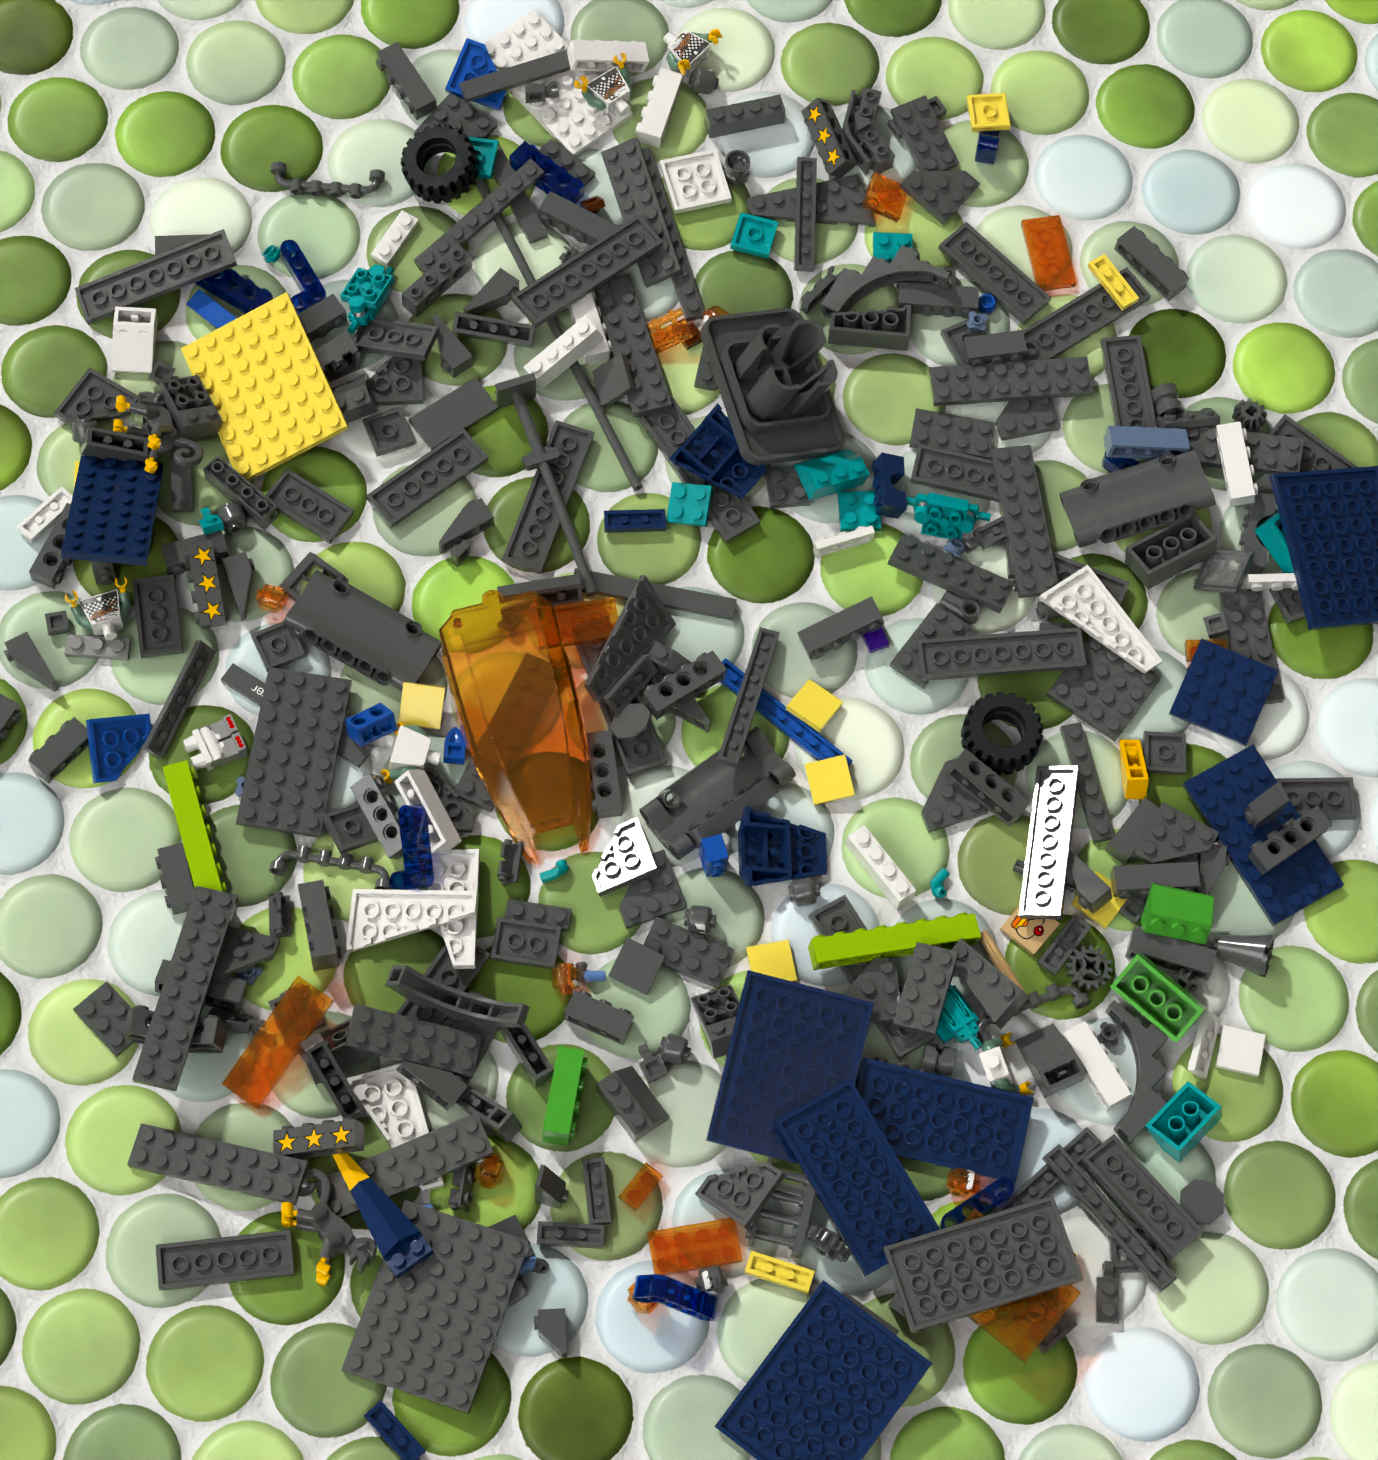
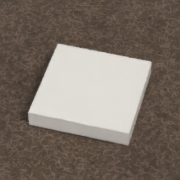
[1215,1025,1266,1077]

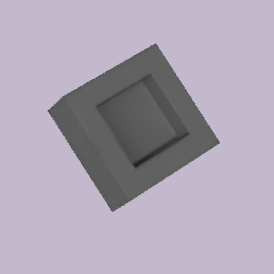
[148,360,176,386]
[450,540,470,567]
[45,610,70,636]
[1203,612,1229,639]

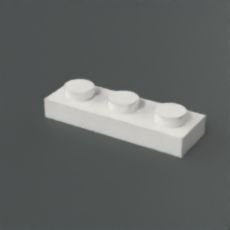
[371,210,419,267]
[17,486,73,542]
[813,526,875,558]
[1244,573,1298,591]
[1187,1011,1221,1079]

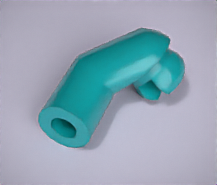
[540,859,569,883]
[930,868,950,899]

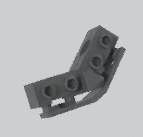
[842,87,895,176]
[123,1005,228,1054]

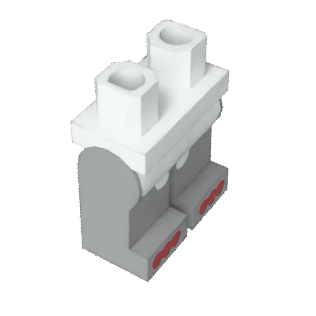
[183,714,247,771]

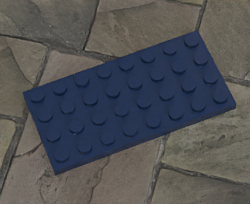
[61,455,164,566]
[1182,744,1344,926]
[856,1057,1034,1184]
[775,1079,940,1277]

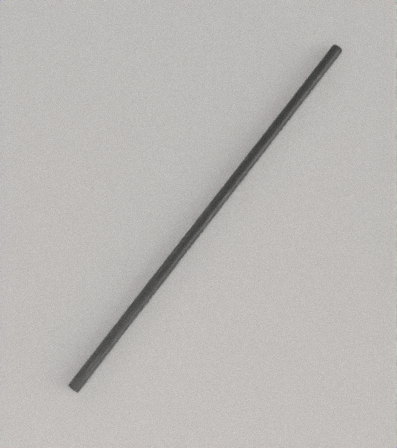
[475,179,643,491]

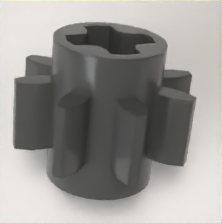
[1172,968,1199,993]

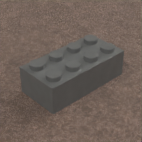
[1125,513,1217,589]

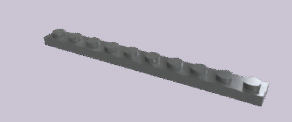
[642,148,705,322]

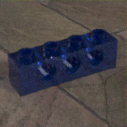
[509,141,585,204]
[195,269,273,314]

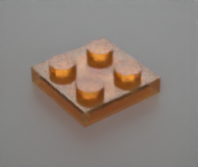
[862,172,907,222]

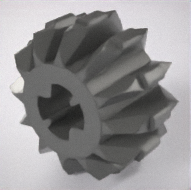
[1232,398,1267,432]

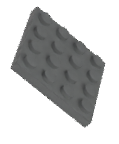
[1046,636,1161,742]

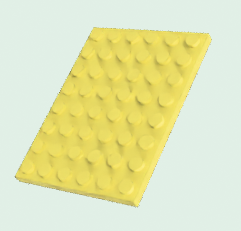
[181,292,349,482]

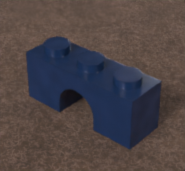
[872,452,906,519]

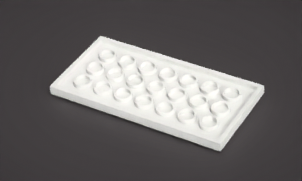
[484,9,633,157]

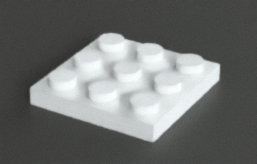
[659,149,732,214]

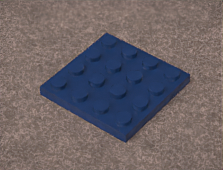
[1169,638,1279,747]

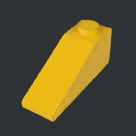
[1119,740,1149,799]

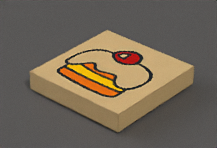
[1000,905,1060,956]

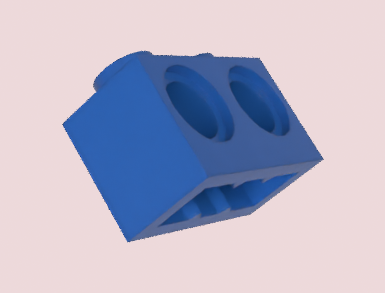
[345,702,397,747]
[699,834,729,877]

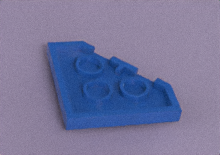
[445,38,507,111]
[86,714,151,783]

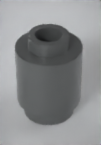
[1036,602,1062,622]

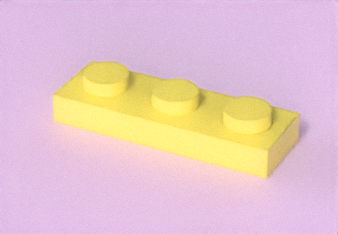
[1088,254,1139,311]
[744,1250,815,1294]

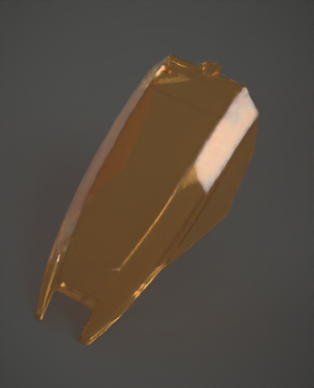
[439,590,591,865]

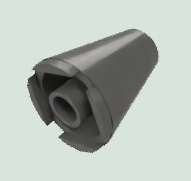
[1213,935,1274,977]

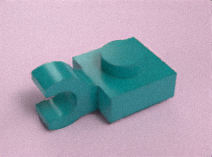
[198,507,224,535]

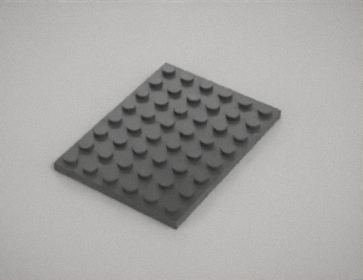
[341,1200,531,1414]

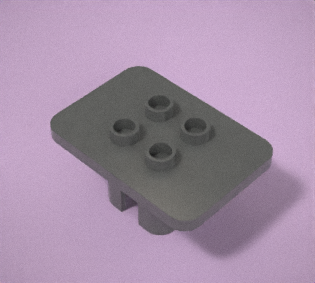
[700,308,845,466]

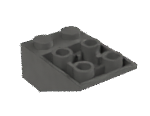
[160,375,222,440]
[691,985,739,1059]
[1015,1023,1087,1098]

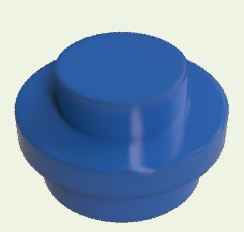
[978,294,997,313]

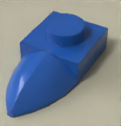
[443,727,466,765]

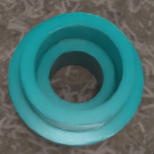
[262,245,281,263]

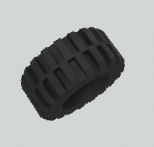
[401,124,479,204]
[961,691,1043,775]

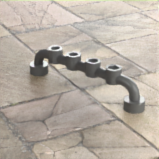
[270,162,385,199]
[269,846,393,890]
[977,984,1091,1048]

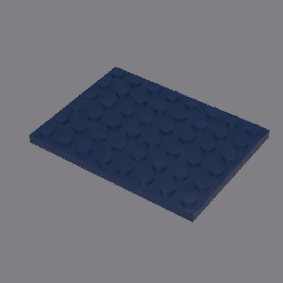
[1270,466,1378,630]
[706,970,874,1165]
[715,1280,933,1460]

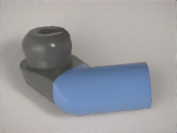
[575,962,606,981]
[519,1257,549,1276]

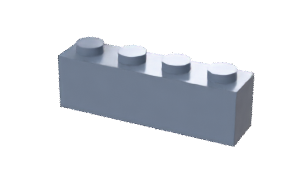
[1104,425,1190,459]

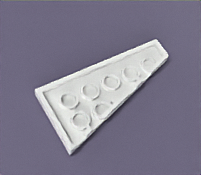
[1038,565,1163,674]
[416,849,480,969]
[345,889,479,953]
[346,1063,444,1192]

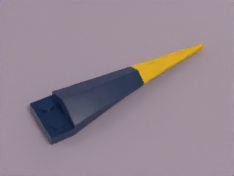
[333,1153,435,1279]

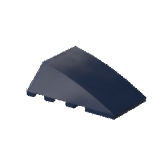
[668,404,767,499]
[738,806,827,887]

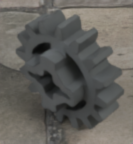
[1065,945,1113,992]
[806,1225,852,1263]

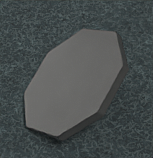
[610,703,652,740]
[1180,1179,1224,1225]

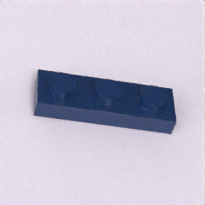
[604,509,666,533]
[364,1400,426,1460]

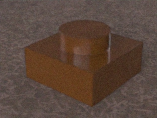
[579,196,605,213]
[676,322,702,350]

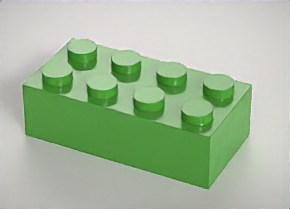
[1110,953,1207,1043]
[542,1046,588,1146]

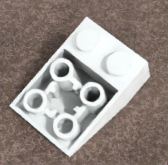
[111,306,158,374]

